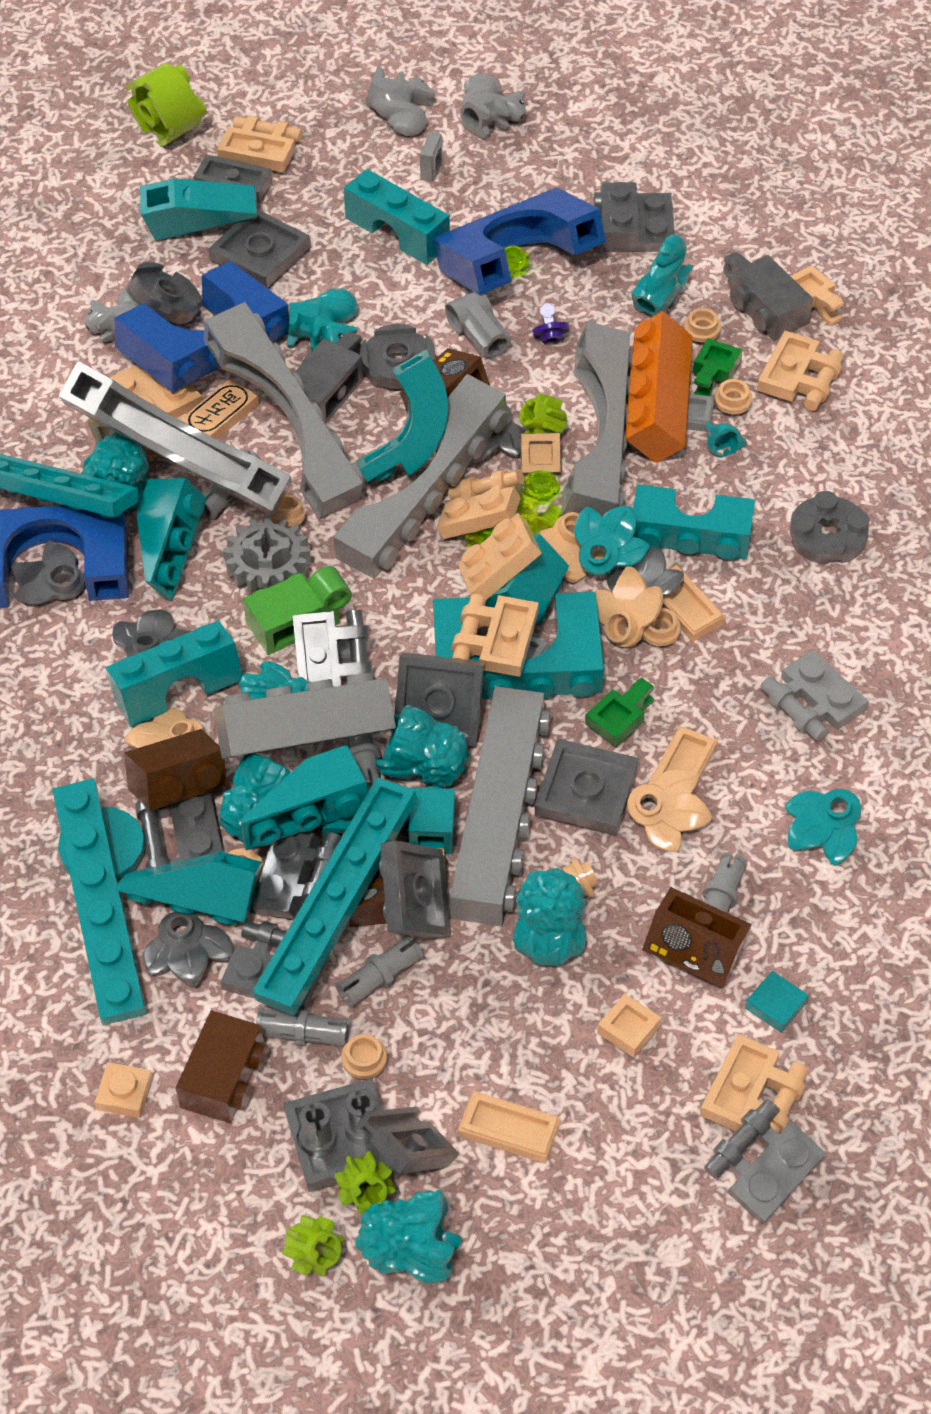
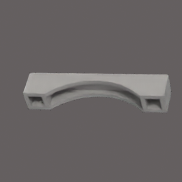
[203,302,364,520]
[561,321,633,517]
[59,361,292,517]
[333,374,508,579]

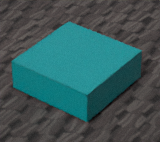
[745,971,809,1033]

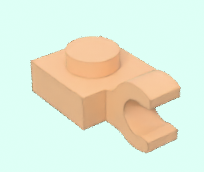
[791,265,844,326]

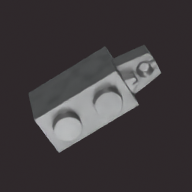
[723,251,813,341]
[295,331,363,425]

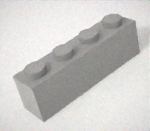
[213,673,396,759]

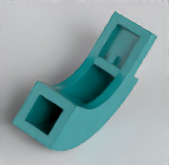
[356,350,448,482]

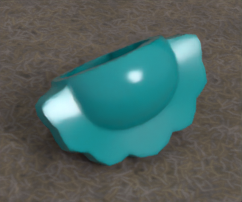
[705,421,747,458]

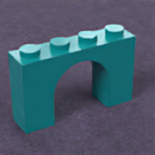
[433,592,604,699]

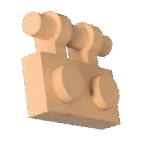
[217,115,303,173]
[757,330,843,411]
[436,469,524,539]
[451,594,539,677]
[700,1034,809,1146]

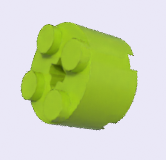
[126,63,207,146]

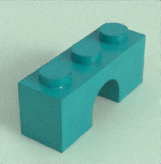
[344,169,450,265]
[633,484,755,560]
[105,620,243,727]
[322,786,455,855]

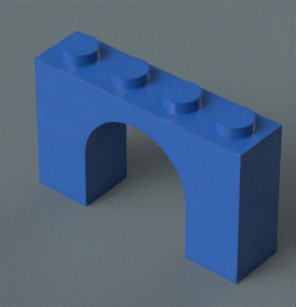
[432,187,606,295]
[114,261,288,393]
[0,505,129,608]

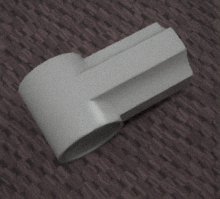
[445,292,511,359]

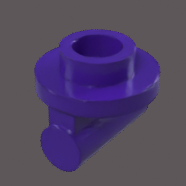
[532,303,570,343]

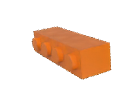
[625,311,693,463]

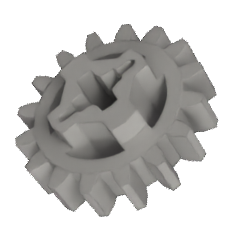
[223,516,311,593]

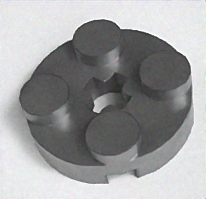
[126,262,201,323]
[360,324,435,389]
[790,491,870,564]

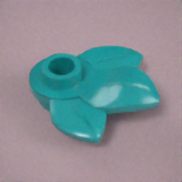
[574,506,650,576]
[785,789,861,866]

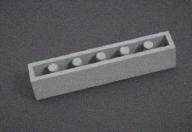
[450,686,551,927]

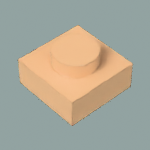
[520,433,561,473]
[597,993,661,1058]
[94,1062,153,1118]

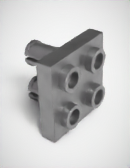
[283,1078,382,1192]

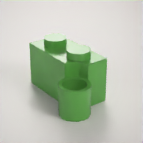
[243,566,352,655]

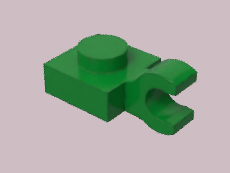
[692,338,743,396]
[585,677,654,747]

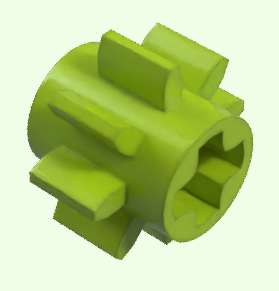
[520,393,567,435]
[334,1151,396,1215]
[282,1214,344,1277]

